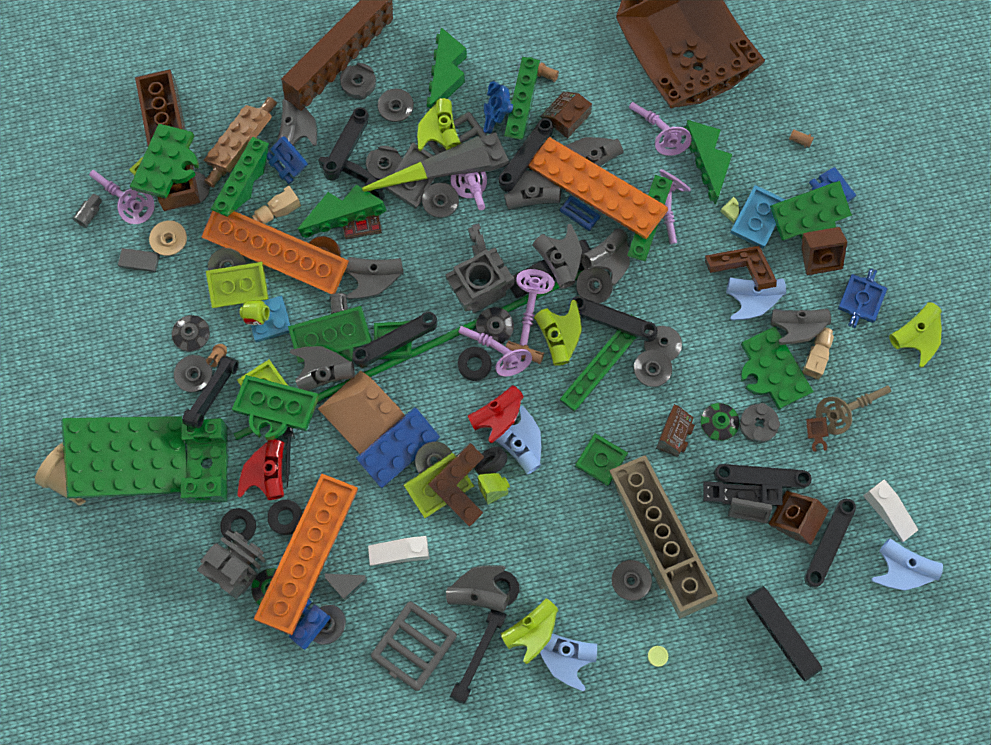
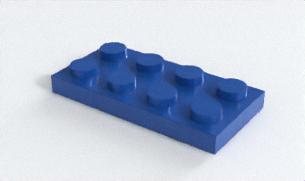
[356,407,440,488]

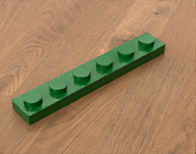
[560,314,637,412]

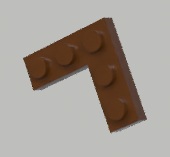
[705,246,777,290]
[428,443,484,527]

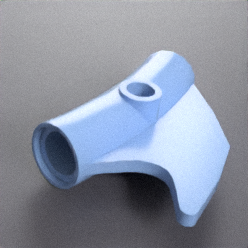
[726,277,786,321]
[489,406,541,475]
[872,538,943,591]
[540,633,597,691]

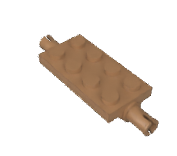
[204,97,277,188]

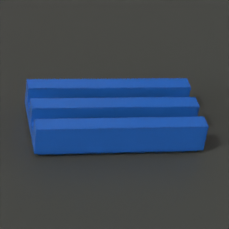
[560,196,601,232]

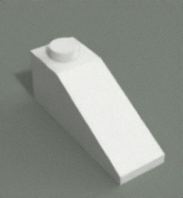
[863,480,918,542]
[368,536,429,566]

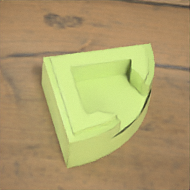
[720,197,739,223]

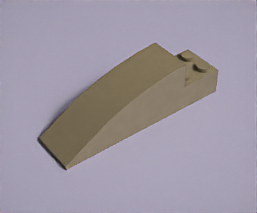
[610,455,718,619]

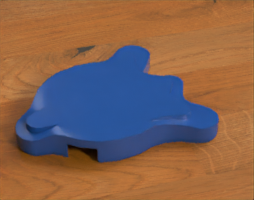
[484,81,513,134]

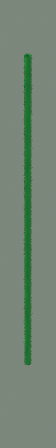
[233,268,585,440]

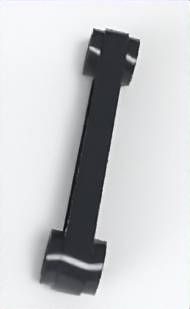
[323,107,369,181]
[498,118,553,192]
[570,296,658,342]
[353,311,438,368]
[182,356,239,429]
[714,464,812,489]
[804,498,856,588]
[450,609,507,704]

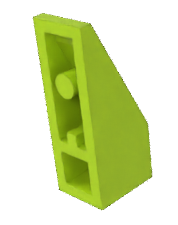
[477,473,510,505]

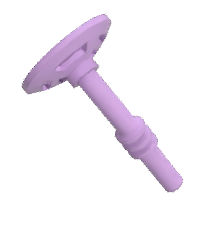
[629,102,691,156]
[659,169,691,245]
[89,170,154,224]
[451,172,487,210]
[516,269,554,346]
[459,326,532,376]

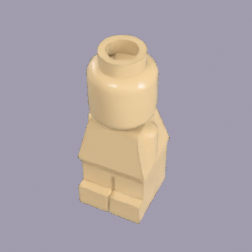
[251,186,301,224]
[802,327,834,380]

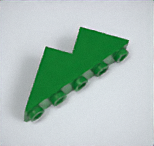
[427,28,467,109]
[504,56,540,140]
[682,120,732,204]
[211,137,269,217]
[627,175,673,261]
[297,184,386,238]

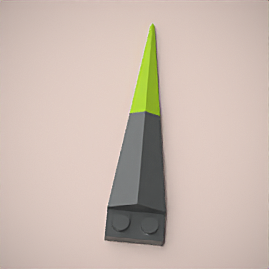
[362,132,509,192]

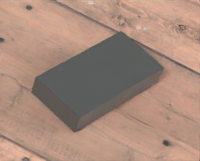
[118,248,160,272]
[728,498,772,524]

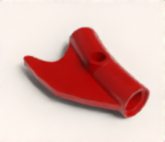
[467,385,524,443]
[237,439,285,500]

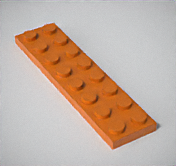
[528,137,668,239]
[202,211,349,294]
[254,474,358,635]

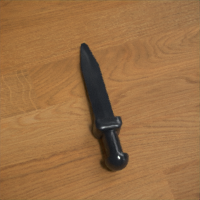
[283,427,295,488]

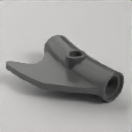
[277,98,317,146]
[566,137,624,167]
[504,171,561,210]
[532,224,582,289]
[581,228,630,286]
[345,257,404,300]
[771,308,831,345]
[290,346,355,391]
[446,565,509,613]

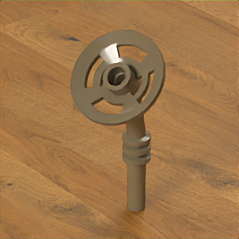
[816,385,891,435]

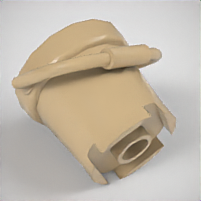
[35,443,86,506]

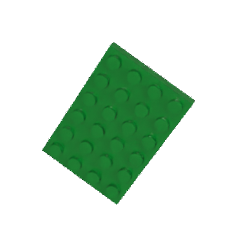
[61,416,187,499]

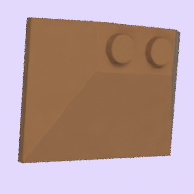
[318,371,405,454]

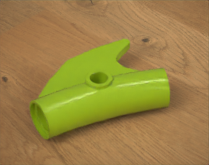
[417,98,461,151]
[534,300,582,366]
[889,302,942,368]
[500,598,559,664]

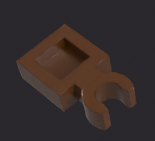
[806,417,829,452]

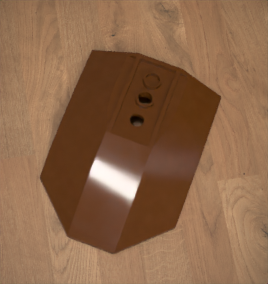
[616,0,765,108]

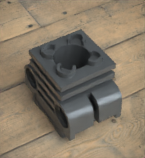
[445,248,514,314]
[197,530,266,599]

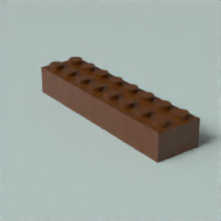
[281,0,393,111]
[135,69,200,211]

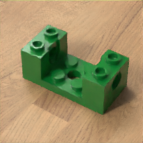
[181,418,228,504]

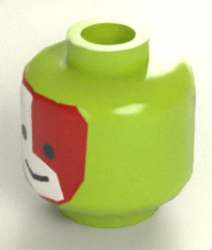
[239,300,270,325]

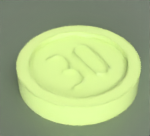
[648,646,668,667]

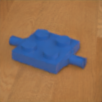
[838,268,887,328]

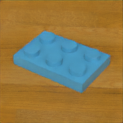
[730,185,786,249]

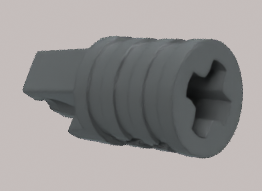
[72,194,102,228]
[330,293,348,314]

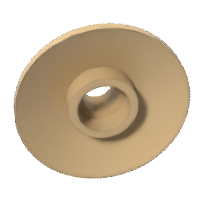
[149,221,187,256]

